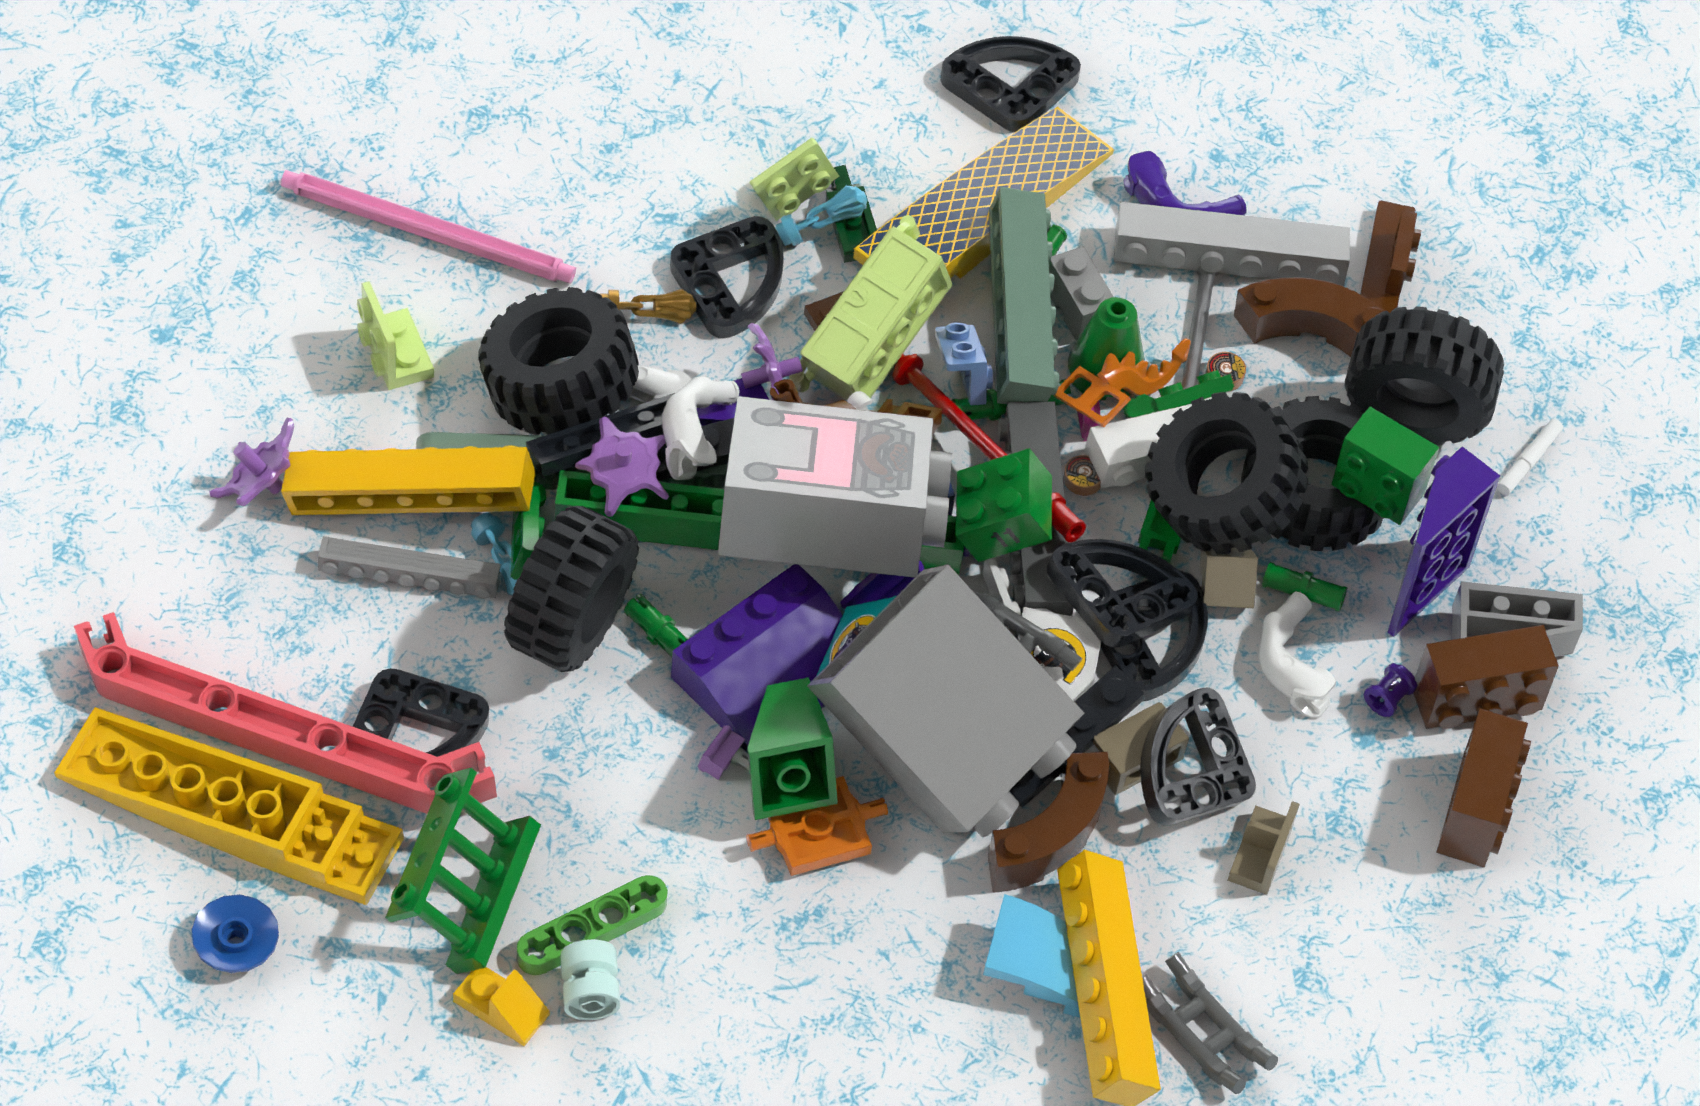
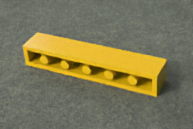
[281,445,535,515]
[1057,850,1161,1106]

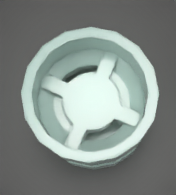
[560,939,620,1020]

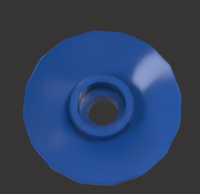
[191,894,279,973]

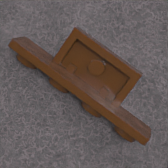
[1360,200,1422,313]

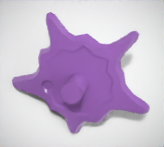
[741,323,803,400]
[209,417,294,506]
[575,417,669,517]

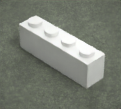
[1084,395,1248,489]

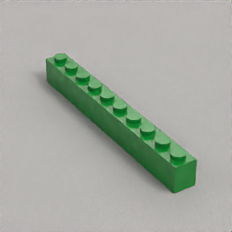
[554,470,964,576]

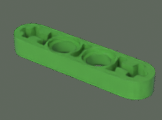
[516,875,668,975]

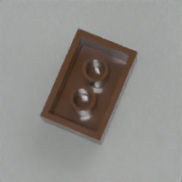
[1413,625,1559,729]
[1436,708,1531,868]

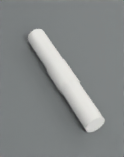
[1497,419,1564,496]

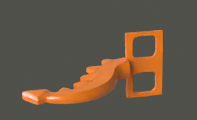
[1054,338,1191,427]

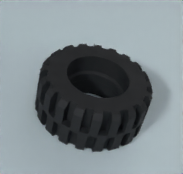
[478,287,639,435]
[1345,306,1504,445]
[1145,392,1309,554]
[1241,396,1384,551]
[504,506,639,672]

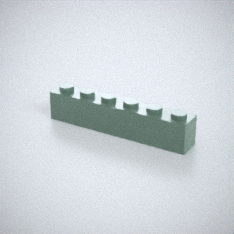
[989,187,1059,404]

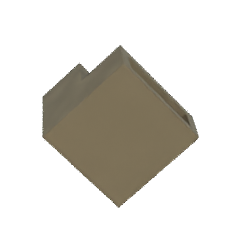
[1199,548,1258,608]

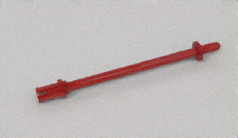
[892,354,1086,542]

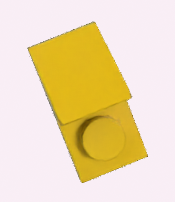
[453,967,550,1046]

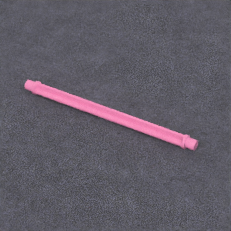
[281,170,576,284]

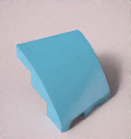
[983,894,1080,1018]

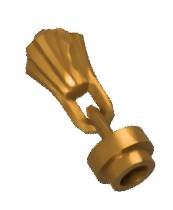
[600,289,696,324]

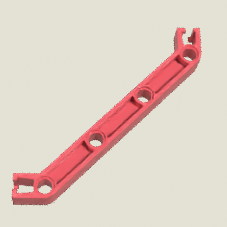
[74,612,497,814]

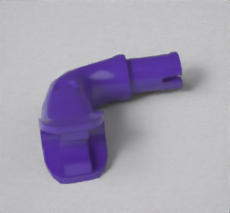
[1123,151,1247,216]

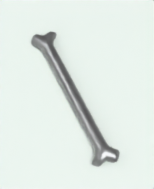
[1182,266,1220,405]

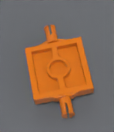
[746,776,888,876]

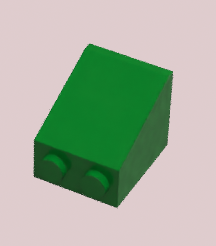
[747,677,838,820]

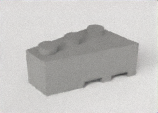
[1452,581,1583,657]

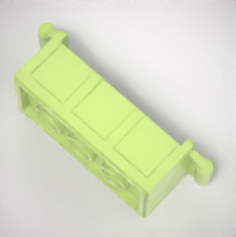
[789,215,952,400]

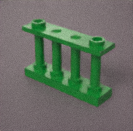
[385,768,541,974]

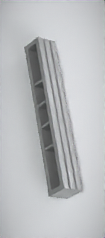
[318,536,501,599]

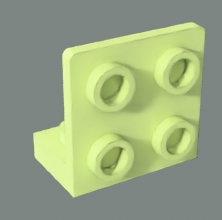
[749,138,839,221]
[357,281,434,390]

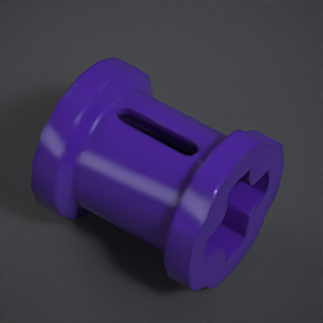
[1363,663,1418,717]

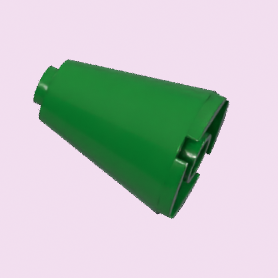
[1068,297,1145,401]

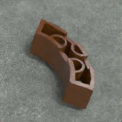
[1234,277,1384,357]
[988,752,1109,893]

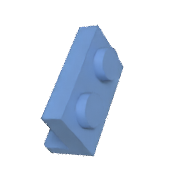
[935,322,993,405]

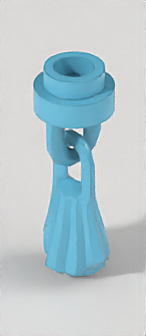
[776,185,868,246]
[471,512,517,596]

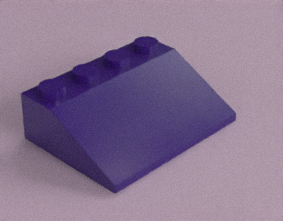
[1387,446,1500,637]
[671,564,843,753]

